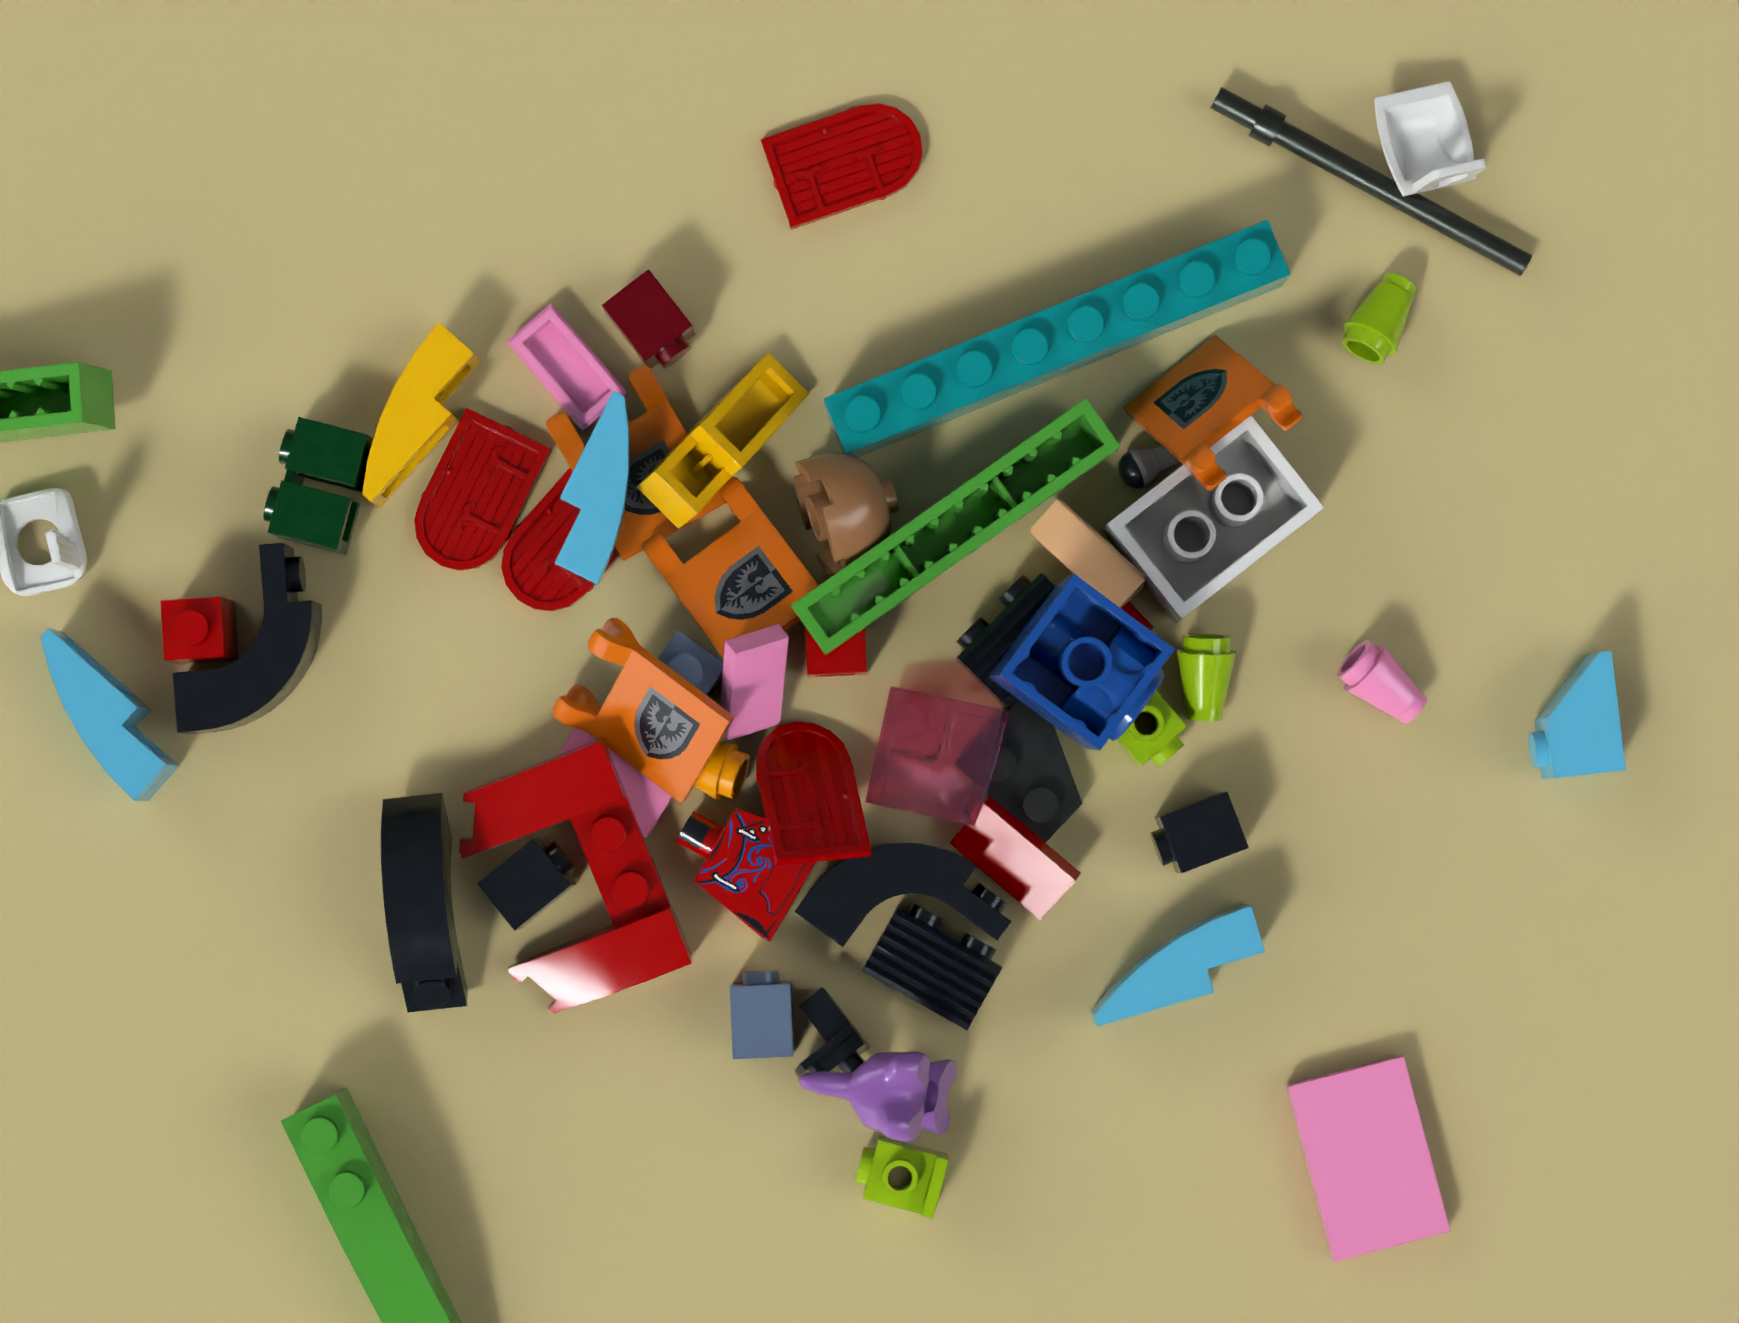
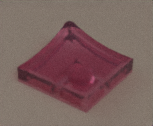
[865,686,1009,826]

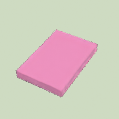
[1286,1055,1451,1262]

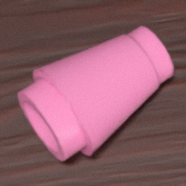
[1337,640,1427,724]

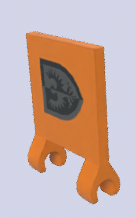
[1123,335,1304,491]
[546,365,726,561]
[642,477,819,659]
[552,618,735,804]

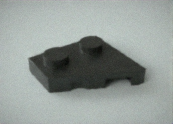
[954,699,1082,843]

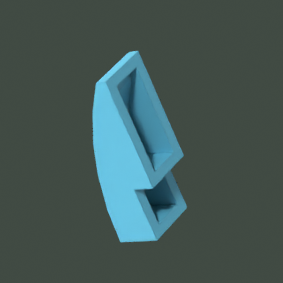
[555,391,630,585]
[40,628,179,801]
[1091,904,1265,1026]

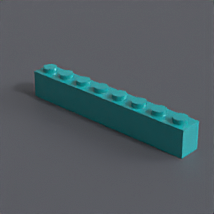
[824,220,1291,457]

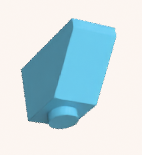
[1528,651,1626,779]

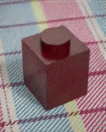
[602,269,696,369]

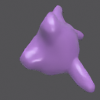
[798,1051,958,1142]

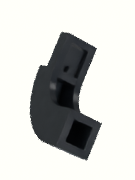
[173,543,322,734]
[381,793,468,1013]
[794,842,1012,947]

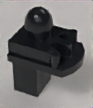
[795,987,870,1078]

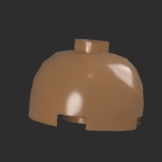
[794,452,899,576]

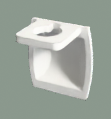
[1374,81,1488,197]

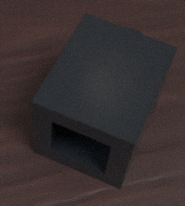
[1150,792,1249,873]
[477,838,576,931]

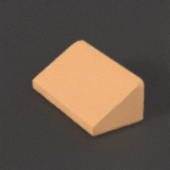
[1030,499,1145,608]

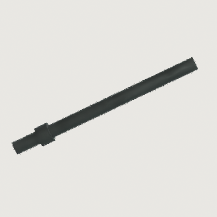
[1210,87,1532,276]

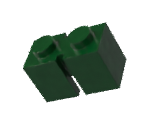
[263,417,373,555]

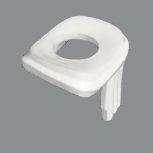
[0,488,87,596]

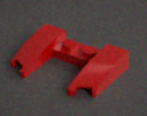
[459,737,692,1013]

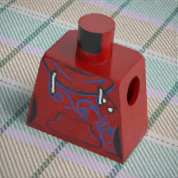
[676,808,816,942]

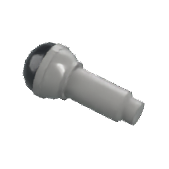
[1118,445,1180,488]

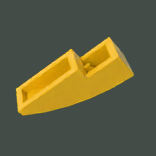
[362,322,481,508]
[637,352,810,529]

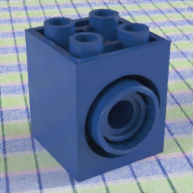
[989,574,1175,750]

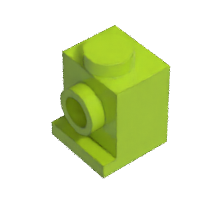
[1116,690,1187,767]
[854,1135,949,1219]

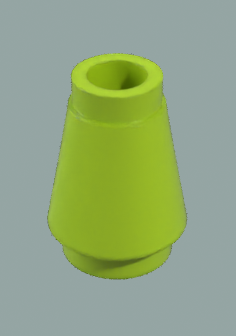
[1342,273,1417,365]
[1177,634,1236,721]

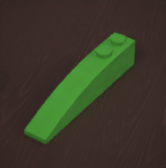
[0,362,116,442]
[791,398,1121,655]
[281,1088,461,1323]

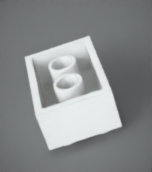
[1102,416,1324,623]

